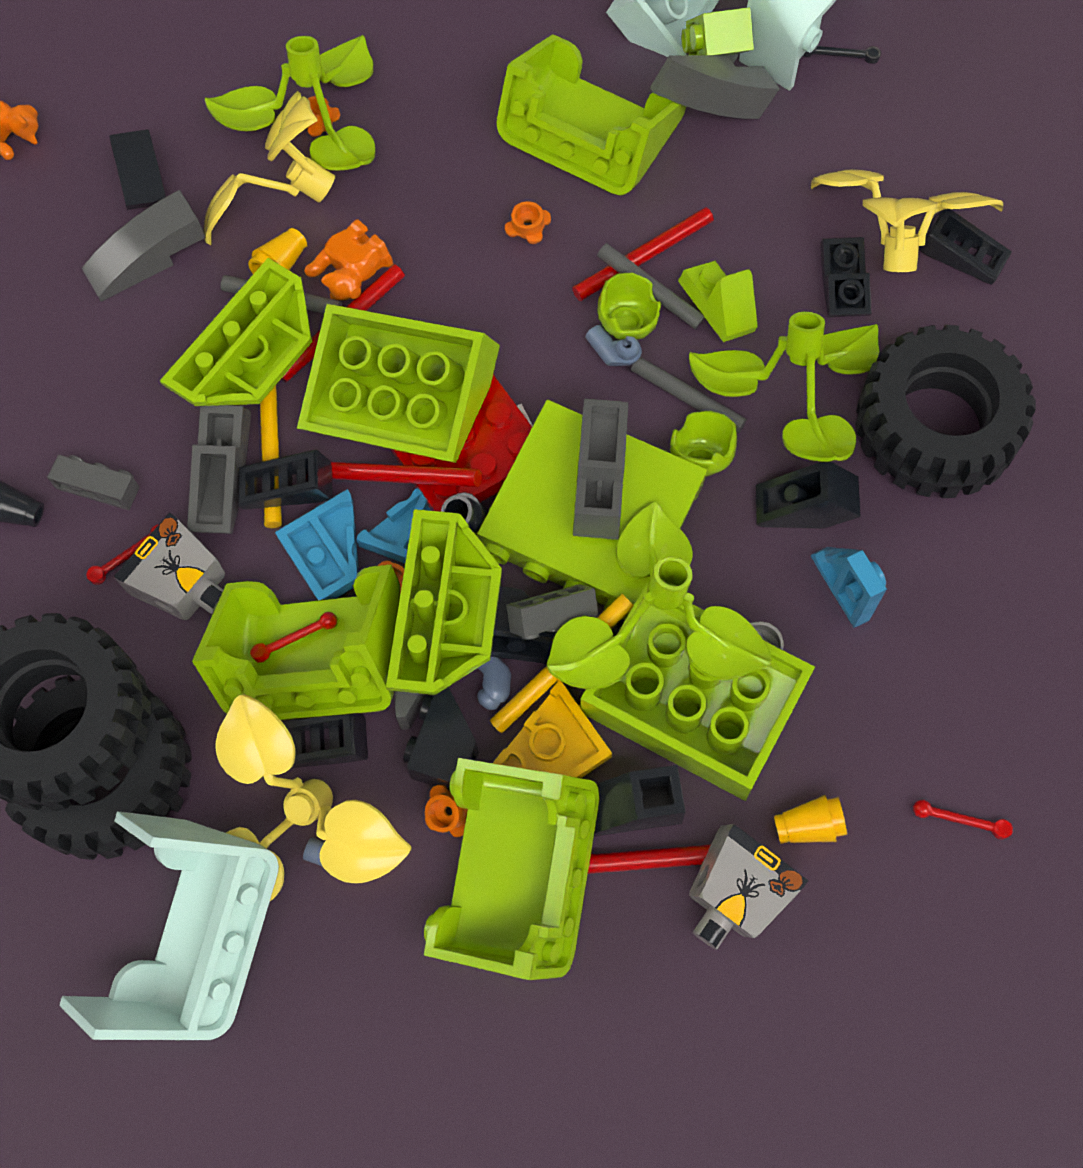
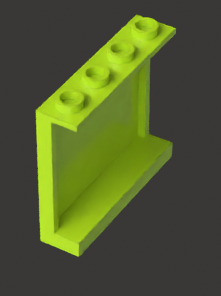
[477,400,707,620]

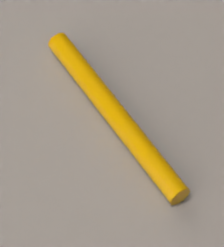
[260,385,282,528]
[489,593,634,733]

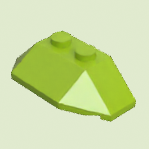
[160,258,312,406]
[386,509,502,695]

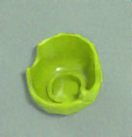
[597,273,661,340]
[670,411,737,477]

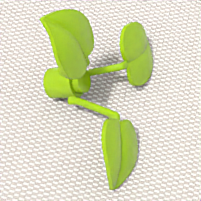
[205,35,376,171]
[689,312,880,462]
[546,502,772,689]

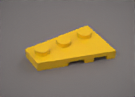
[493,680,612,778]

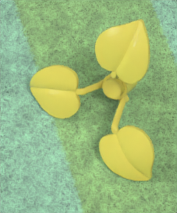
[203,91,335,245]
[811,169,1003,272]
[215,694,412,901]

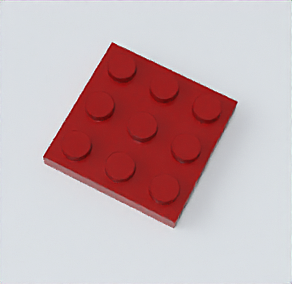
[390,374,532,512]

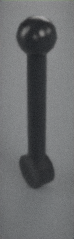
[803,46,881,64]

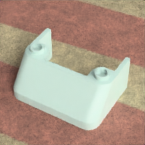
[739,0,836,91]
[59,811,279,1040]

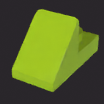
[678,261,758,342]

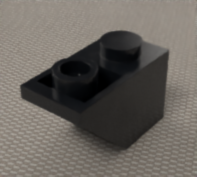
[403,687,479,791]
[594,765,686,837]

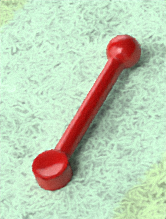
[86,524,159,585]
[250,612,337,663]
[913,800,1013,840]

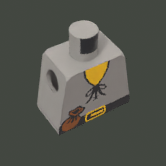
[113,512,225,620]
[689,824,809,950]

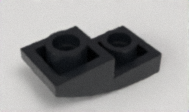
[109,129,166,210]
[820,237,872,317]

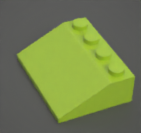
[297,304,500,463]
[581,581,815,801]

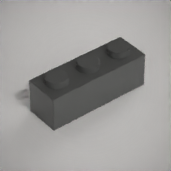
[47,455,140,510]
[506,584,598,640]

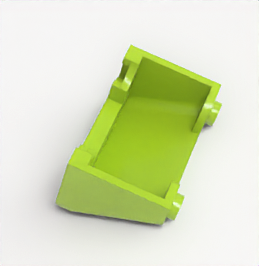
[497,34,687,195]
[192,564,400,720]
[424,758,599,980]

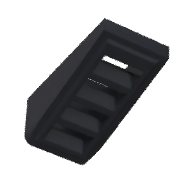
[918,209,1012,285]
[238,449,333,510]
[282,713,368,768]

